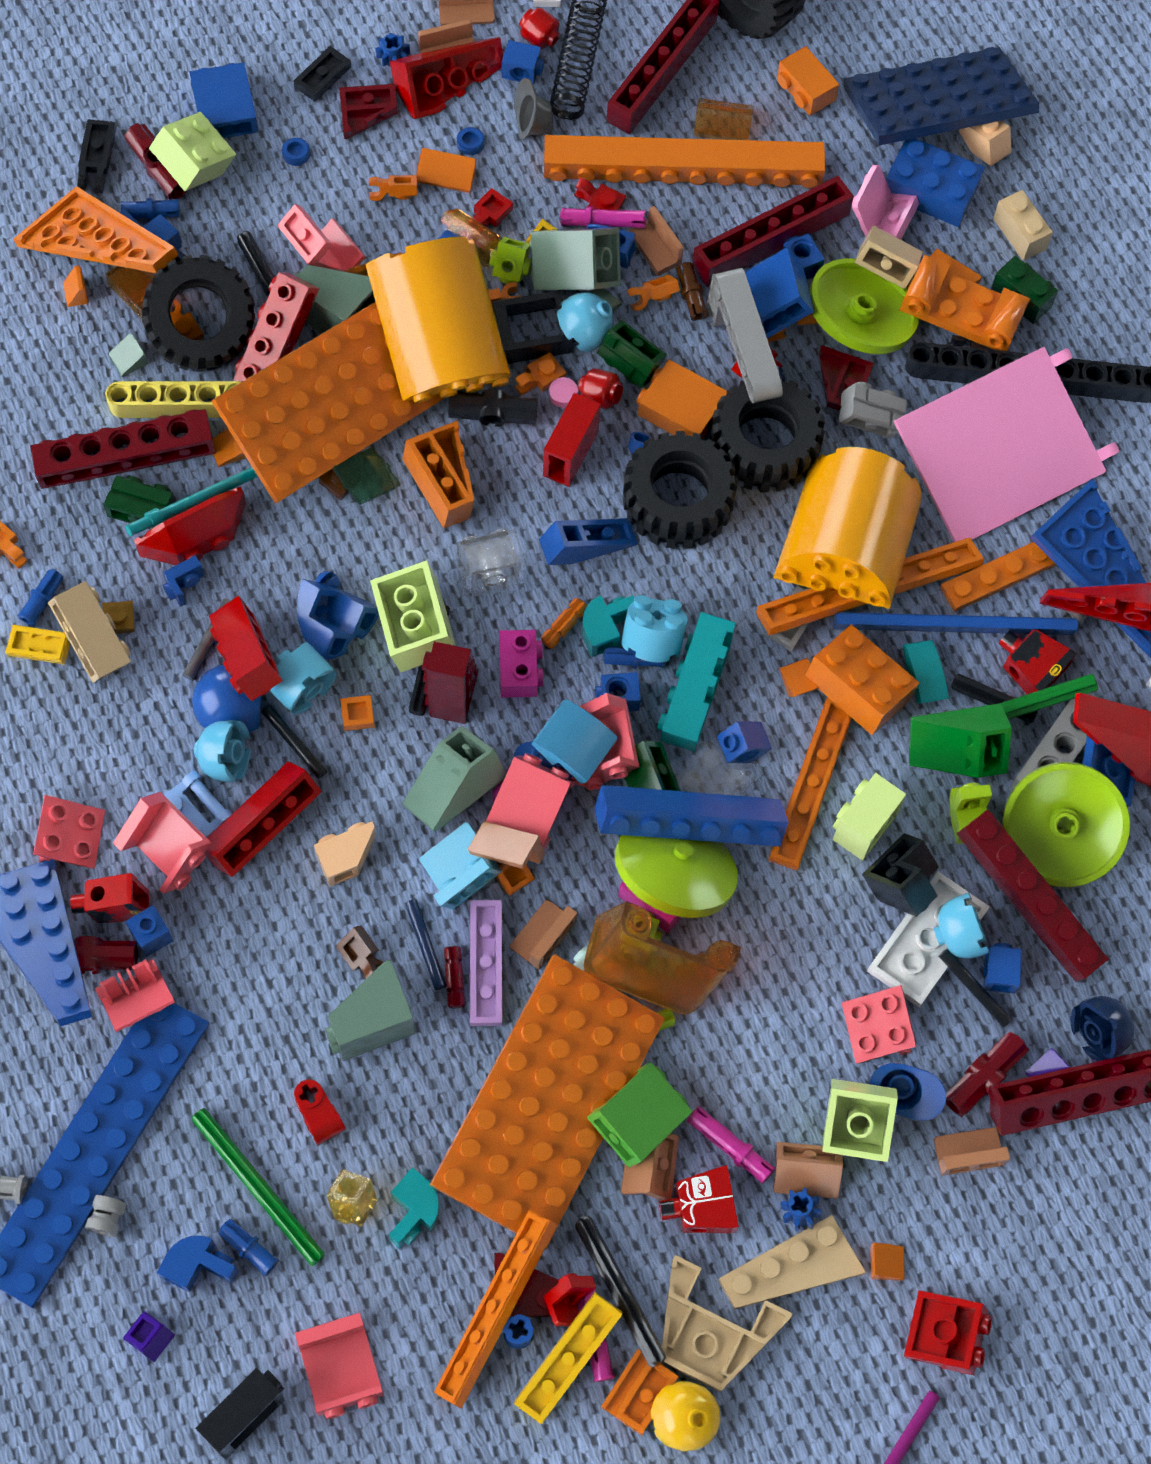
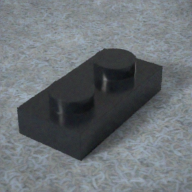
[294,46,351,102]

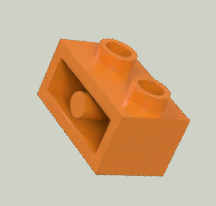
[777,46,839,116]

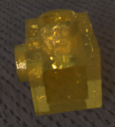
[326,1169,377,1227]

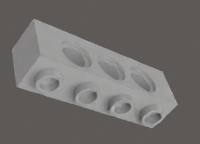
[1010,693,1096,790]

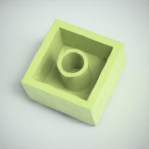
[149,112,237,191]
[832,773,906,861]
[822,1079,898,1162]

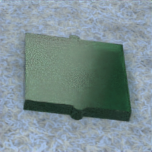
[332,447,401,505]

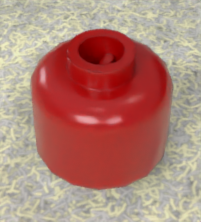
[519,8,560,49]
[578,368,623,409]

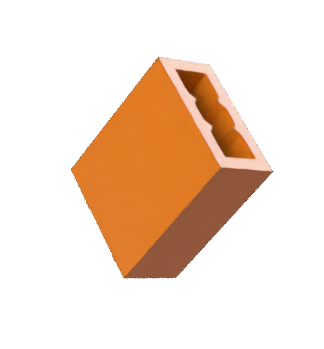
[636,359,727,440]

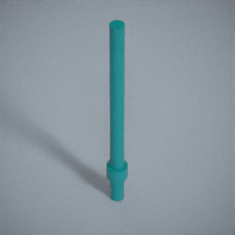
[125,467,258,536]

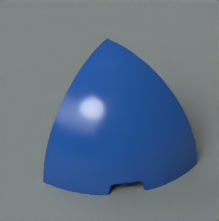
[297,579,379,660]

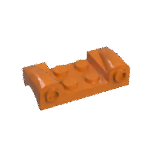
[900,254,1030,351]

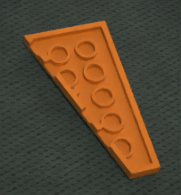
[13,186,178,273]

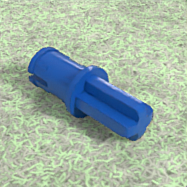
[17,569,63,626]
[604,646,664,669]
[218,1219,279,1276]

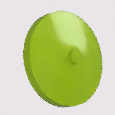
[809,258,919,354]
[1002,762,1130,887]
[615,835,738,918]

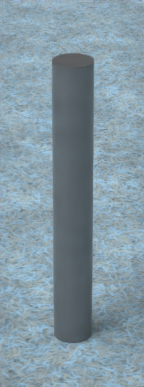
[182,598,231,681]

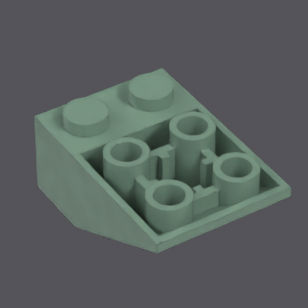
[402,726,507,832]

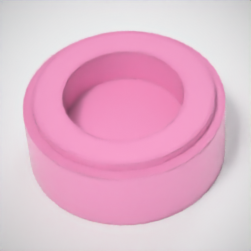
[549,377,578,408]

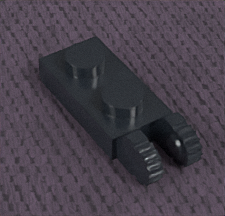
[77,119,117,193]

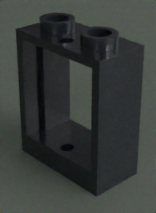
[493,290,576,364]
[195,1367,285,1460]

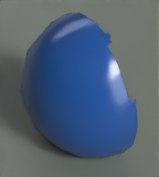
[192,664,262,733]

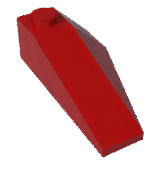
[389,37,504,119]
[1039,582,1151,632]
[1073,693,1151,787]

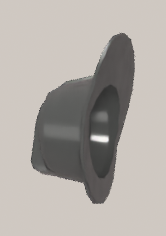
[514,78,554,140]

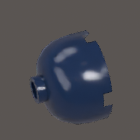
[1070,996,1134,1061]

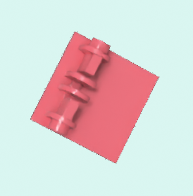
[33,795,105,869]
[95,959,175,1032]
[842,985,917,1064]

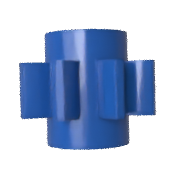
[376,33,410,67]
[781,1188,822,1231]

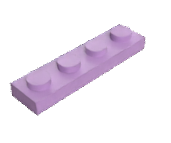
[470,900,502,1026]

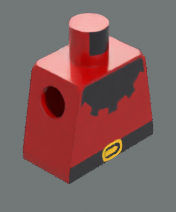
[999,630,1077,694]
[70,873,149,923]

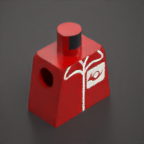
[659,1165,739,1234]

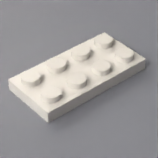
[867,871,990,1008]

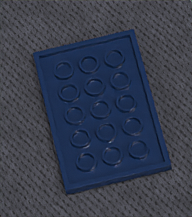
[844,47,1039,146]

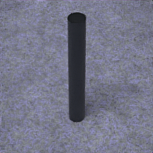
[261,704,327,779]
[938,948,1012,1027]

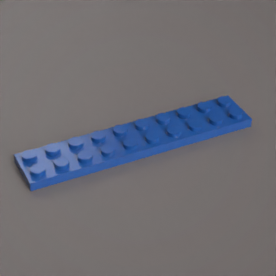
[0,1003,210,1308]

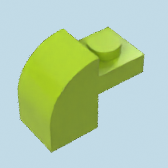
[949,782,992,844]

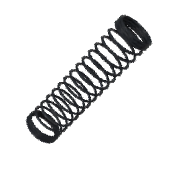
[550,0,607,120]

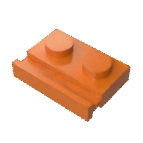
[601,1349,679,1436]

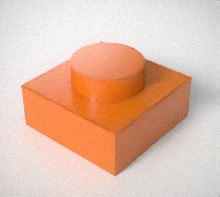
[340,695,375,731]

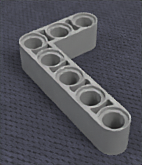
[707,268,783,403]

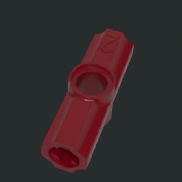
[124,123,188,200]
[74,936,138,974]
[946,1031,1029,1118]

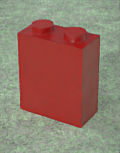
[543,393,601,487]

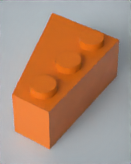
[402,420,474,529]

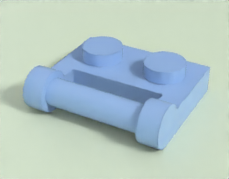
[164,771,233,838]

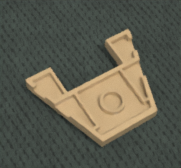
[662,1255,793,1392]

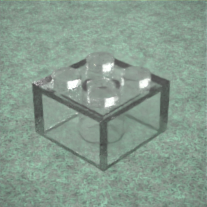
[457,529,525,599]

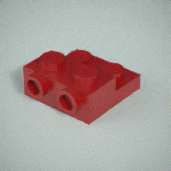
[904,1290,992,1376]

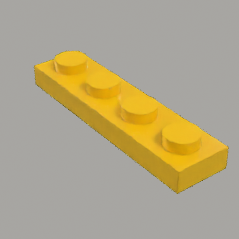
[514,1292,622,1424]

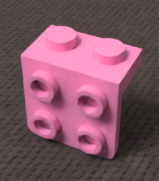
[852,165,920,240]

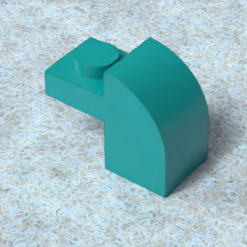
[582,595,635,658]
[389,1167,439,1249]

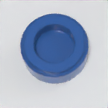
[457,127,485,155]
[282,138,310,166]

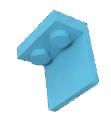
[420,822,502,909]

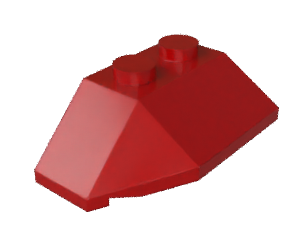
[134,486,246,565]

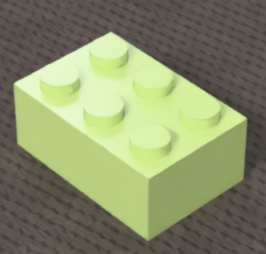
[370,560,456,672]

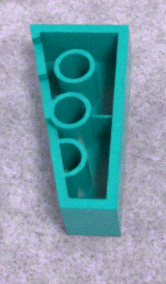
[657,612,736,752]

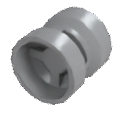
[85,1195,127,1237]

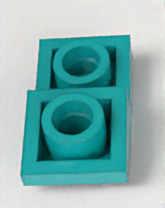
[902,640,949,704]

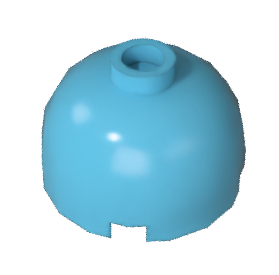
[557,292,613,352]
[194,720,251,782]
[934,892,990,959]

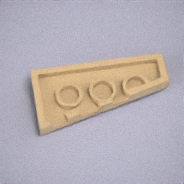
[718,1215,866,1310]

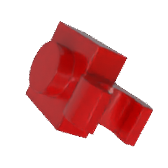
[574,178,626,210]
[468,188,514,239]

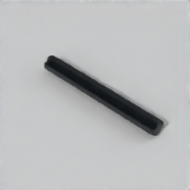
[575,1216,666,1367]

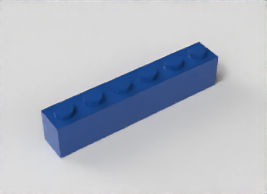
[594,785,789,847]

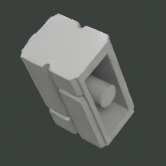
[839,382,907,438]

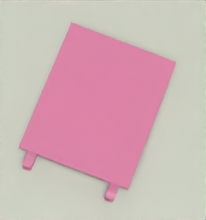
[893,347,1119,542]

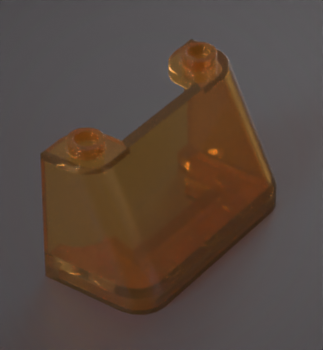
[584,901,741,1015]

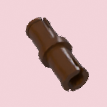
[675,262,708,321]

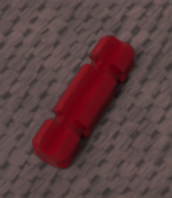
[444,946,465,1009]

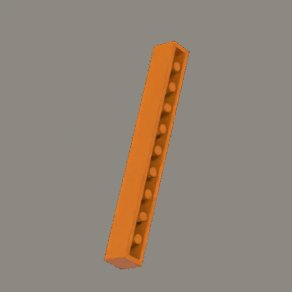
[544,135,825,188]

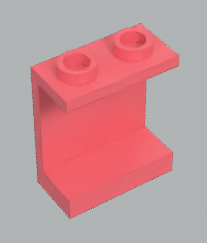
[277,204,366,272]
[572,693,639,790]
[486,753,576,849]
[113,792,211,894]
[295,1312,384,1420]

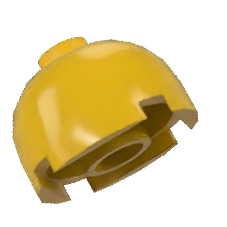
[651,1381,721,1452]

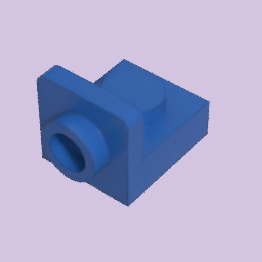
[162,555,204,607]

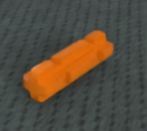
[541,598,587,649]

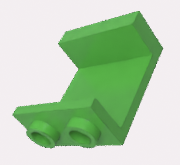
[586,1062,693,1168]

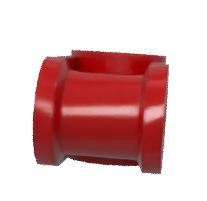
[294,1079,346,1146]

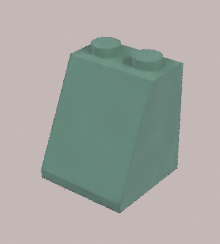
[530,228,621,290]
[294,265,376,333]
[325,959,415,1061]

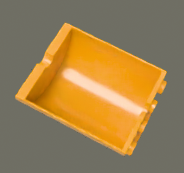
[366,237,511,403]
[773,447,922,609]

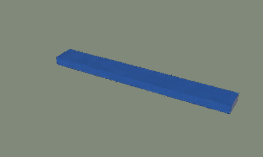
[833,612,1078,635]

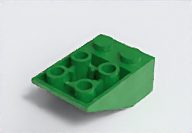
[909,703,1012,778]

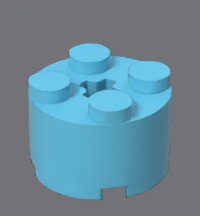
[621,595,688,662]
[270,642,337,715]

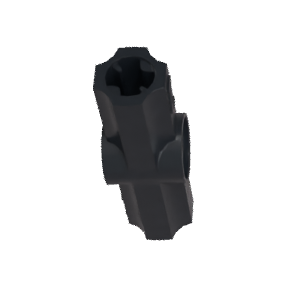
[448,389,538,427]

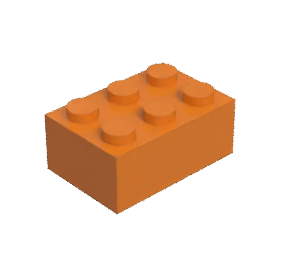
[805,624,920,735]

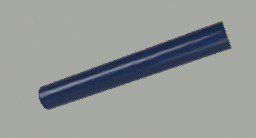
[405,899,446,991]

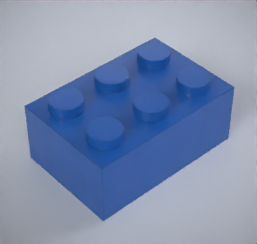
[886,138,985,227]

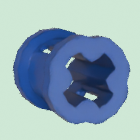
[503,1314,534,1349]

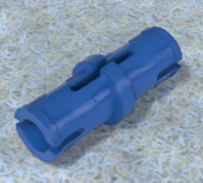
[121,198,179,221]

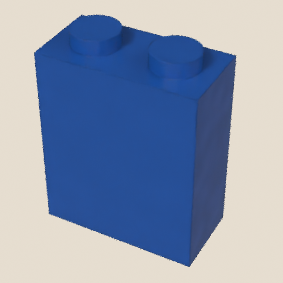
[189,62,258,138]
[745,247,814,338]

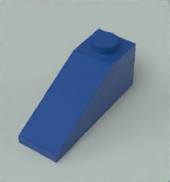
[539,518,638,565]

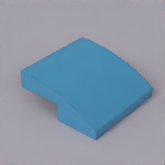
[532,699,618,784]

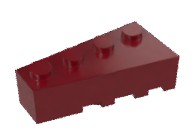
[422,641,479,724]

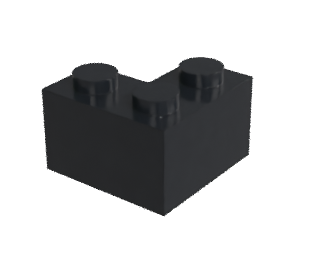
[862,833,939,917]

